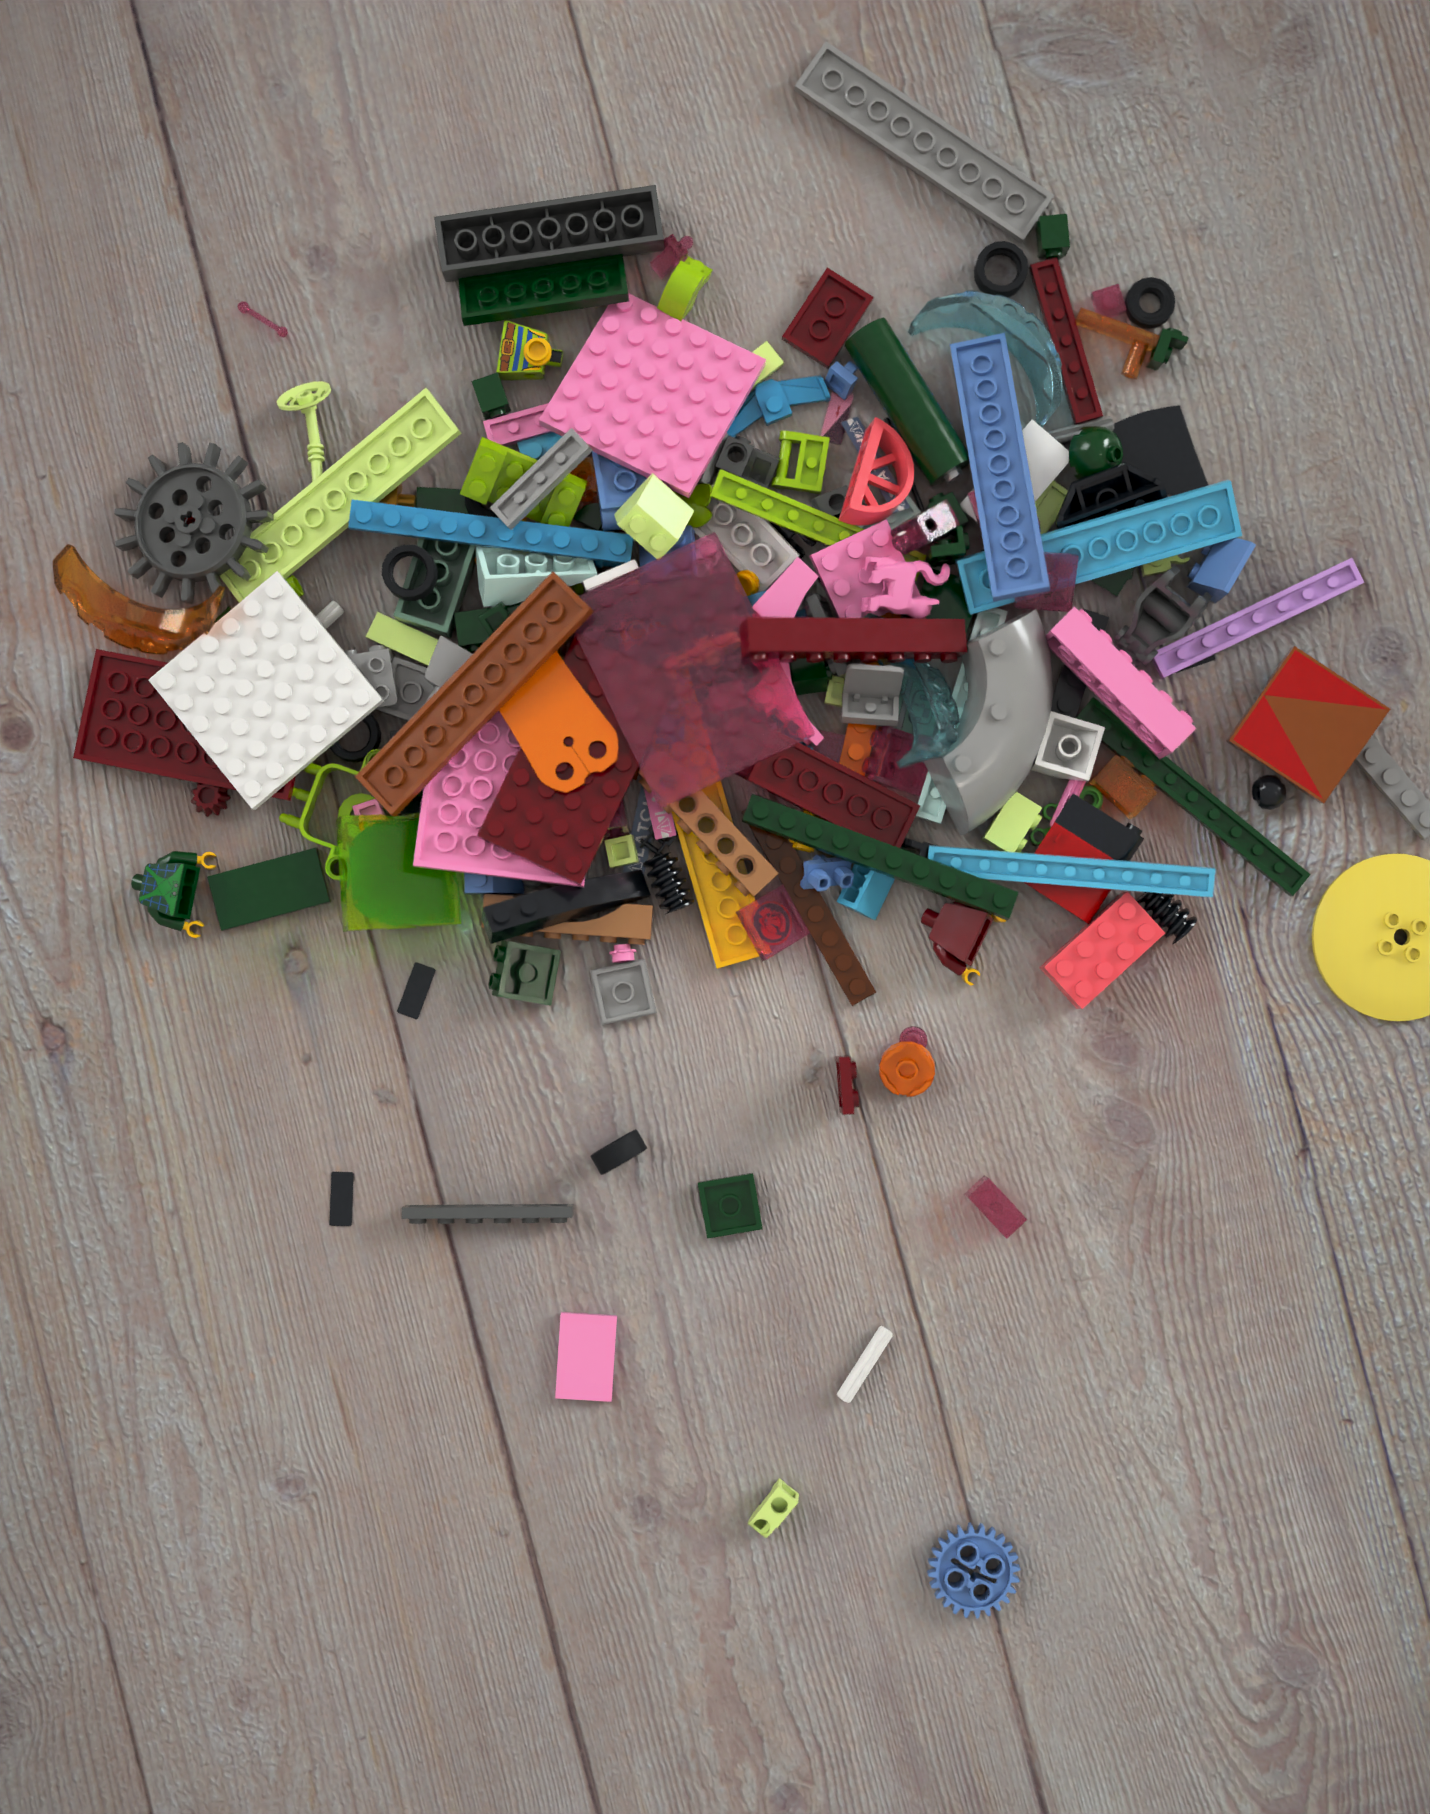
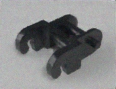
[640,825,678,858]

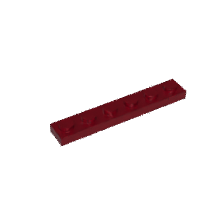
[1029,257,1103,425]

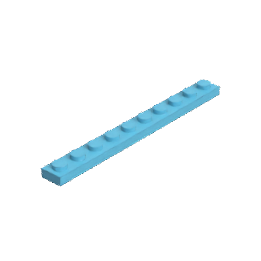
[928,845,1216,897]

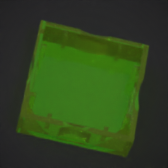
[336,813,462,932]

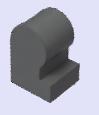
[811,485,848,518]

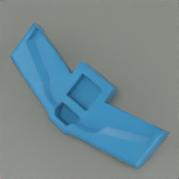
[727,375,831,438]

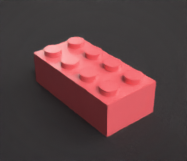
[1039,891,1165,1009]

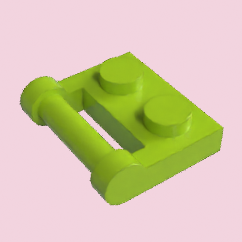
[771,431,830,494]

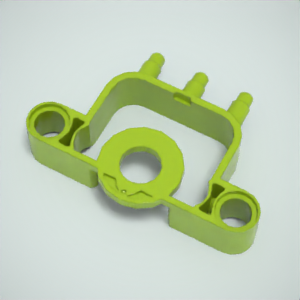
[279,749,380,881]

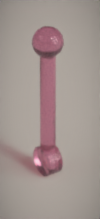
[238,301,288,338]

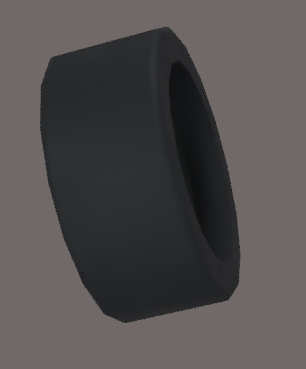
[974,241,1028,299]
[382,544,438,601]
[330,714,381,762]
[591,1129,647,1175]

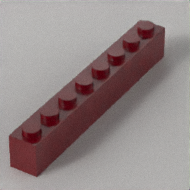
[739,617,967,663]

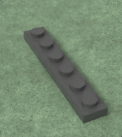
[402,1204,574,1224]

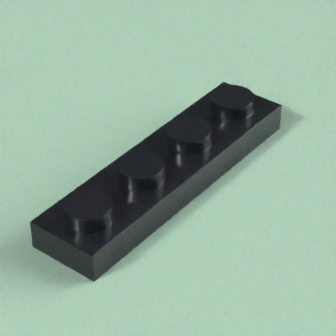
[1051,609,1109,718]

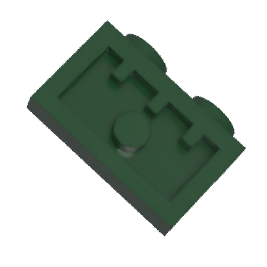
[925,525,970,568]

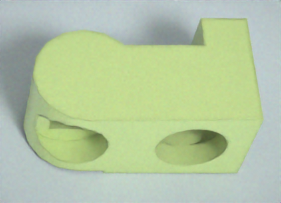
[748,1478,799,1538]

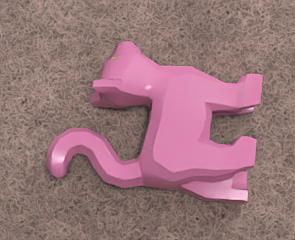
[861,557,950,619]

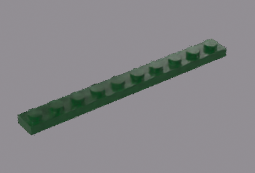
[1076,697,1311,897]
[742,794,1019,920]

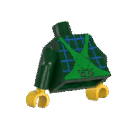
[131,851,217,938]

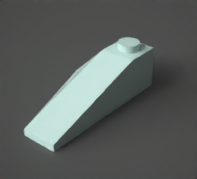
[475,545,597,607]

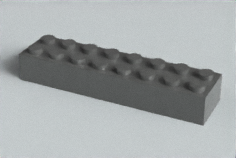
[434,185,665,282]

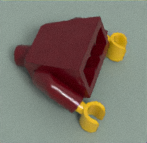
[921,901,1007,985]

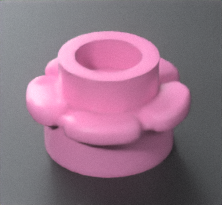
[609,944,637,963]

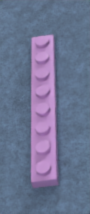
[1152,558,1364,679]

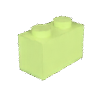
[981,792,1042,852]

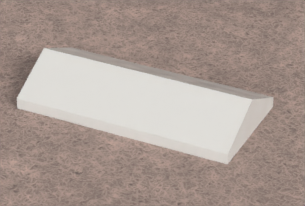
[699,484,800,592]

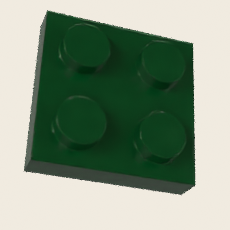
[698,1173,763,1239]

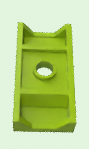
[460,437,587,527]

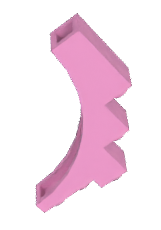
[747,557,824,746]

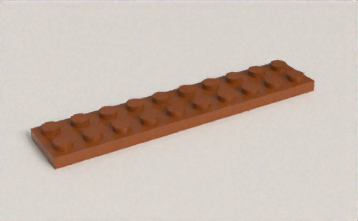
[355,572,594,817]

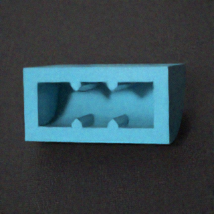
[836,864,895,920]

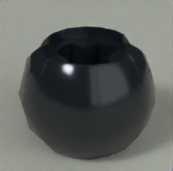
[1252,775,1286,810]

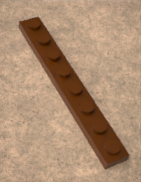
[741,809,876,1006]

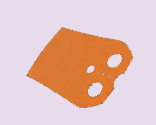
[499,651,618,793]

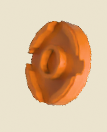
[879,1041,935,1097]

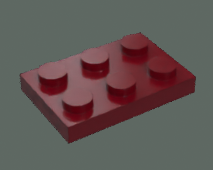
[782,267,874,369]

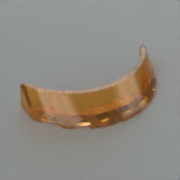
[52,544,225,655]

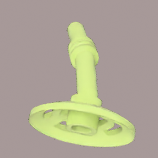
[277,381,331,482]

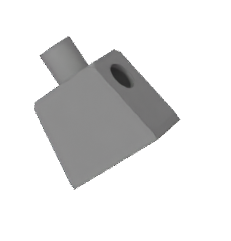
[424,636,473,701]

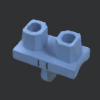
[800,854,854,892]

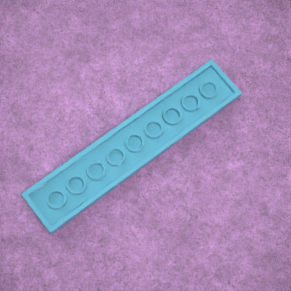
[955,480,1242,615]

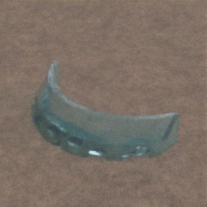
[908,290,1062,428]
[864,613,960,768]

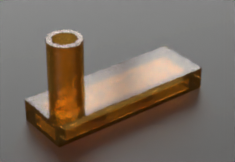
[1075,308,1160,379]

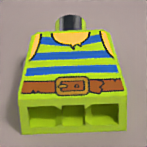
[496,320,563,381]

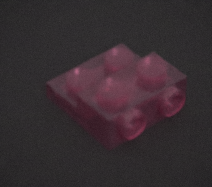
[862,726,937,796]

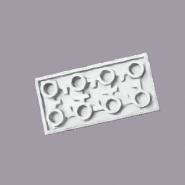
[960,419,1069,526]

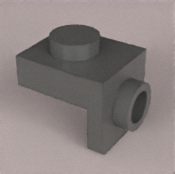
[741,448,780,489]

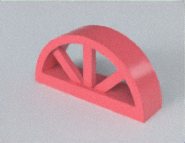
[838,417,914,526]

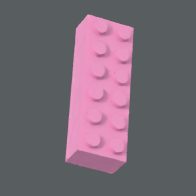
[1046,607,1196,759]

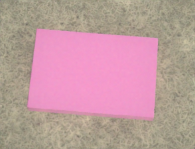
[555,1312,617,1402]

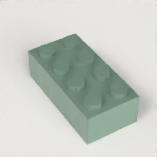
[393,538,476,638]

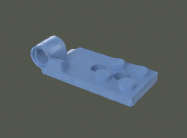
[591,451,647,532]

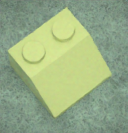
[614,473,694,561]

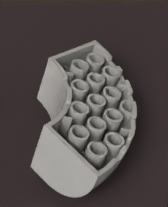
[923,608,1053,835]

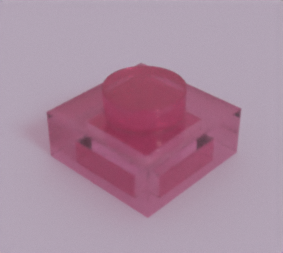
[1090,284,1127,321]

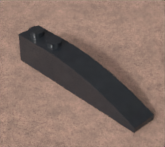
[481,870,651,944]

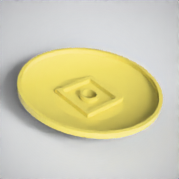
[1312,854,1430,1021]

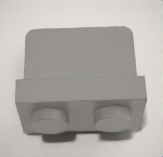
[344,645,398,708]
[841,663,904,727]

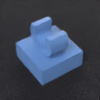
[825,361,858,400]

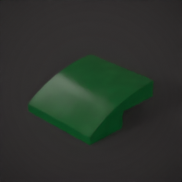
[920,569,972,633]

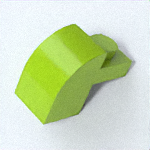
[657,257,713,322]

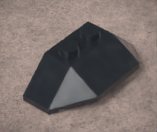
[1055,462,1167,529]

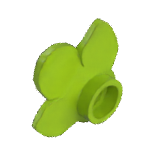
[673,483,713,528]

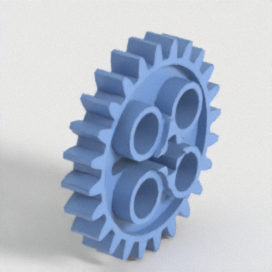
[927,1522,1020,1619]

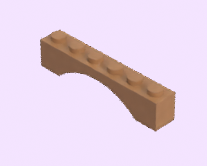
[481,894,653,945]

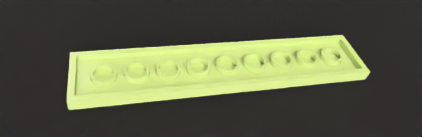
[220,388,462,603]

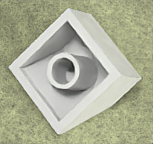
[1031,711,1105,782]

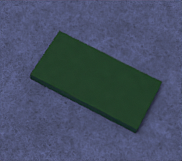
[207,848,331,931]

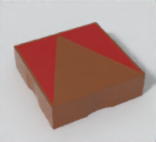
[1226,646,1390,803]

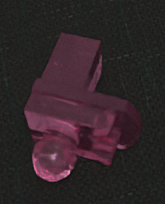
[650,234,693,279]

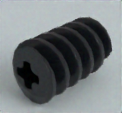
[643,852,695,915]
[1136,892,1197,944]

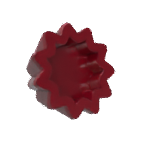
[191,783,231,817]

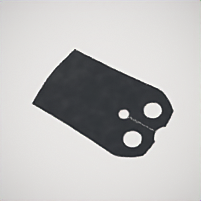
[1113,405,1208,496]

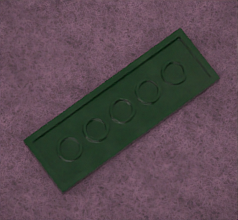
[458,254,629,326]

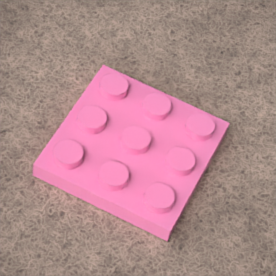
[809,519,921,618]

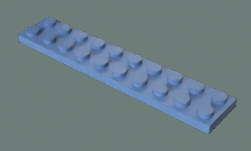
[950,333,1050,602]

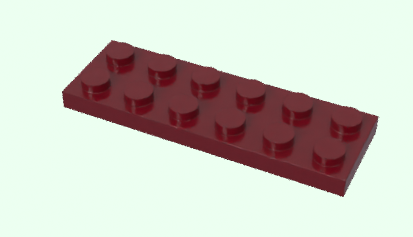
[746,729,921,848]

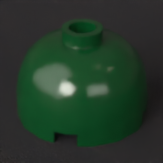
[1069,426,1123,480]

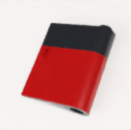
[1023,794,1144,924]

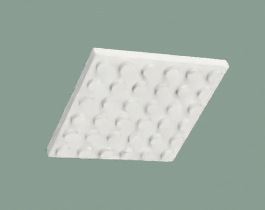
[149,571,384,810]

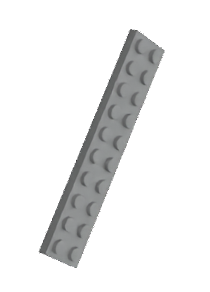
[794,41,1054,244]

